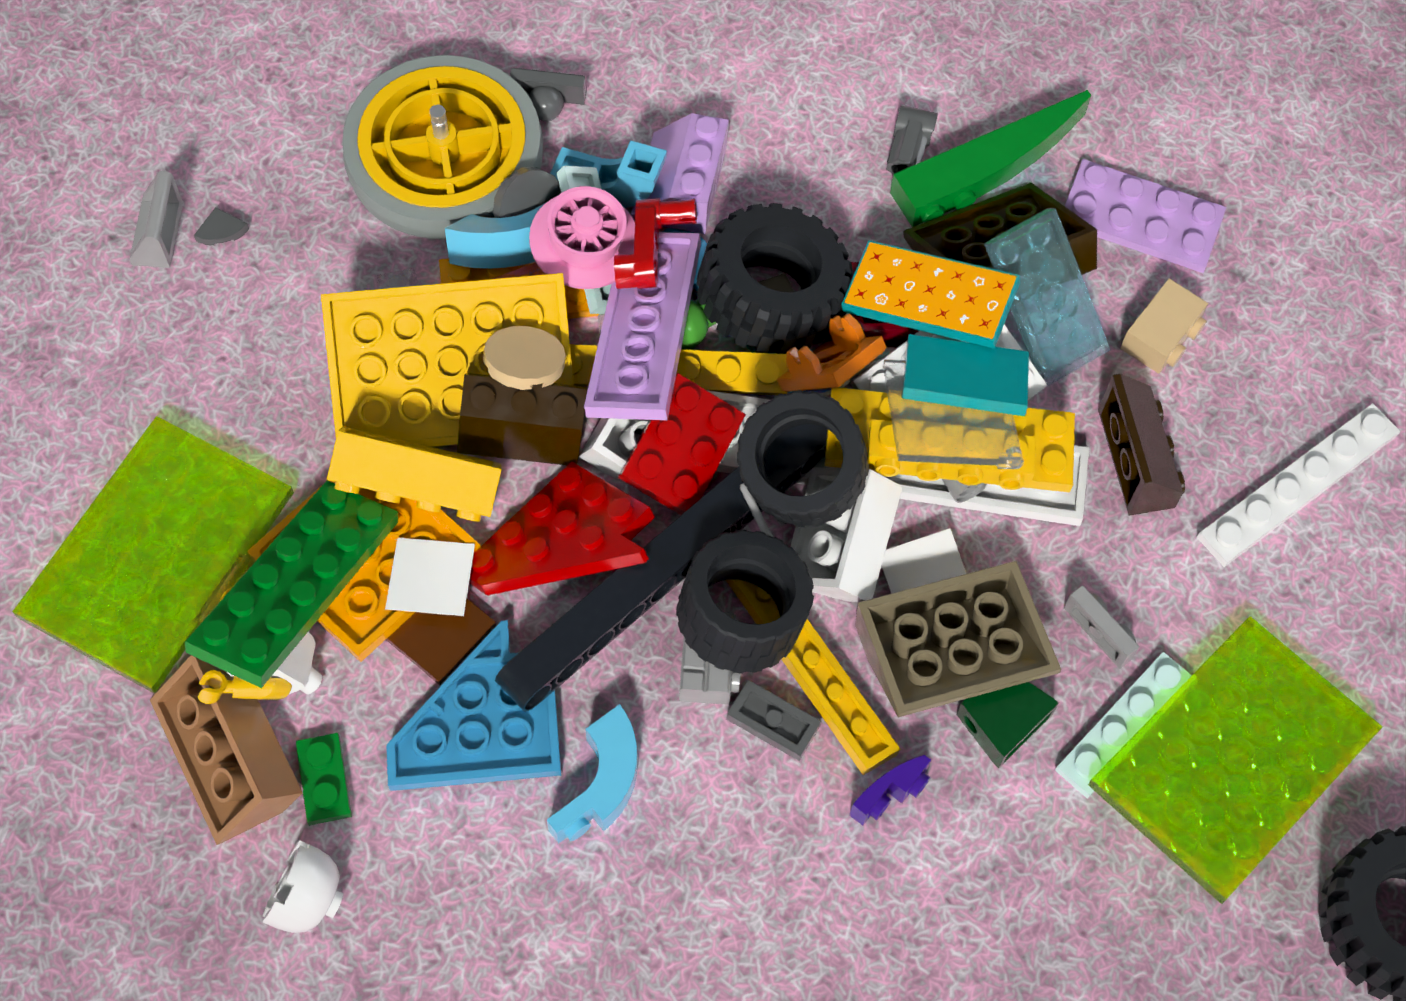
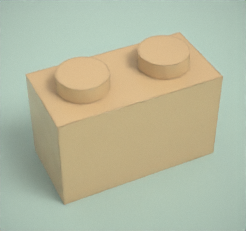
[1120,278,1209,374]

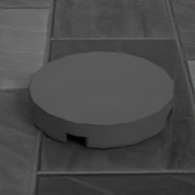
[493,167,561,218]

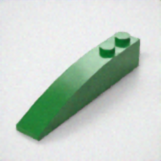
[890,90,1091,227]

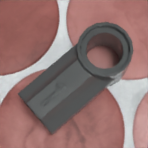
[886,105,938,174]

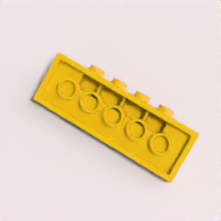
[824,388,1075,492]

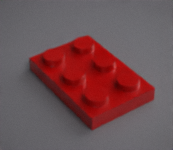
[618,373,746,515]

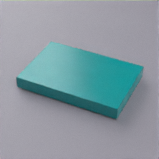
[902,334,1029,416]

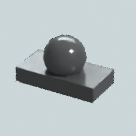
[510,68,586,121]

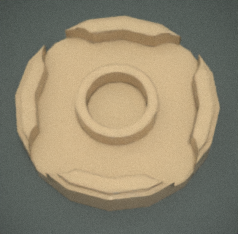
[483,326,566,390]

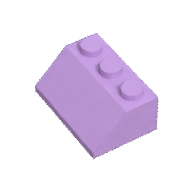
[631,113,729,234]

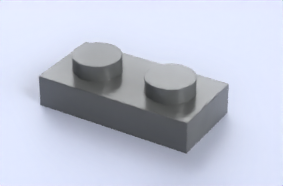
[726,680,822,761]

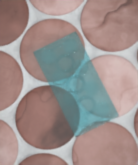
[984,208,1111,386]

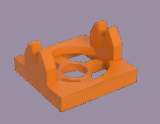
[777,313,887,392]

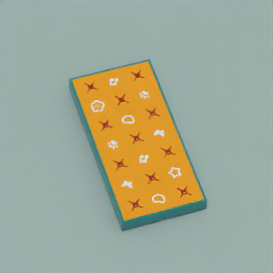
[841,240,1020,349]

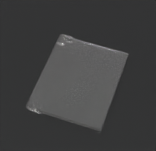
[883,359,1024,470]

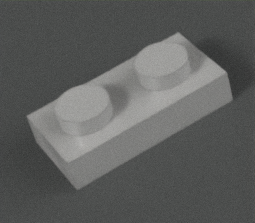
[1064,585,1139,669]

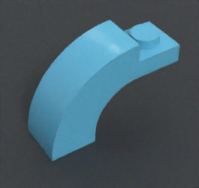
[550,140,667,208]
[445,202,547,269]
[547,704,638,844]

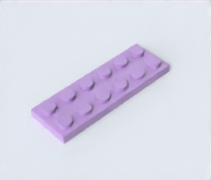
[584,232,701,421]

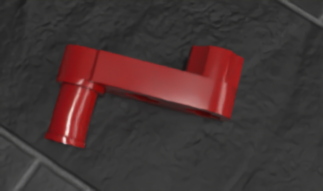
[614,198,697,289]

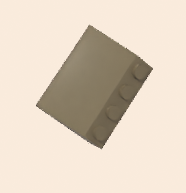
[855,561,1061,717]

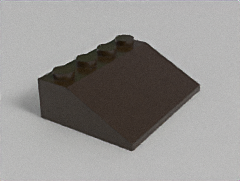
[903,183,1097,304]

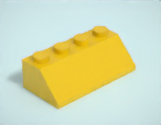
[327,426,502,522]

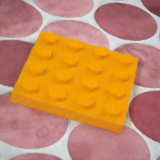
[247,480,481,662]

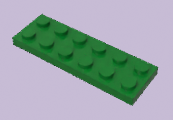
[185,480,398,688]

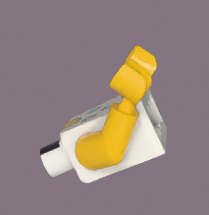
[198,588,322,704]

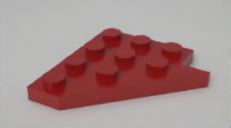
[469,462,655,596]

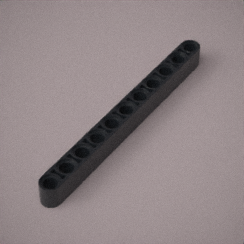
[495,424,827,712]

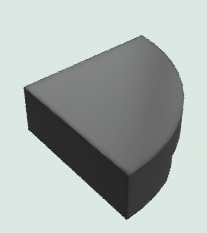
[194,207,249,246]

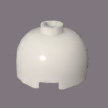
[262,840,344,933]

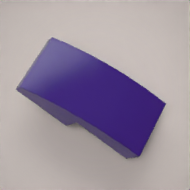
[849,755,931,826]

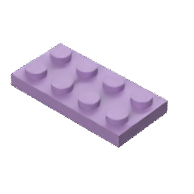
[1065,159,1227,273]

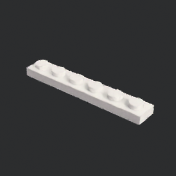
[1197,403,1401,567]

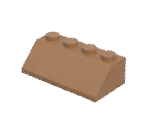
[150,655,303,845]

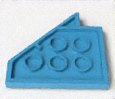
[386,620,561,791]

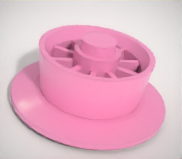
[529,186,635,289]

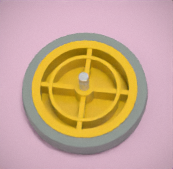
[342,55,543,239]

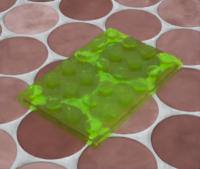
[12,416,294,694]
[1088,616,1383,904]

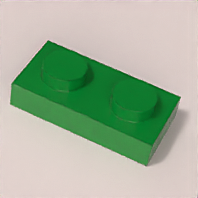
[296,733,352,826]

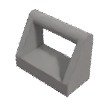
[129,171,183,268]

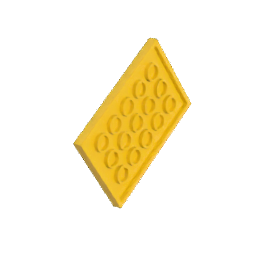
[321,273,574,447]

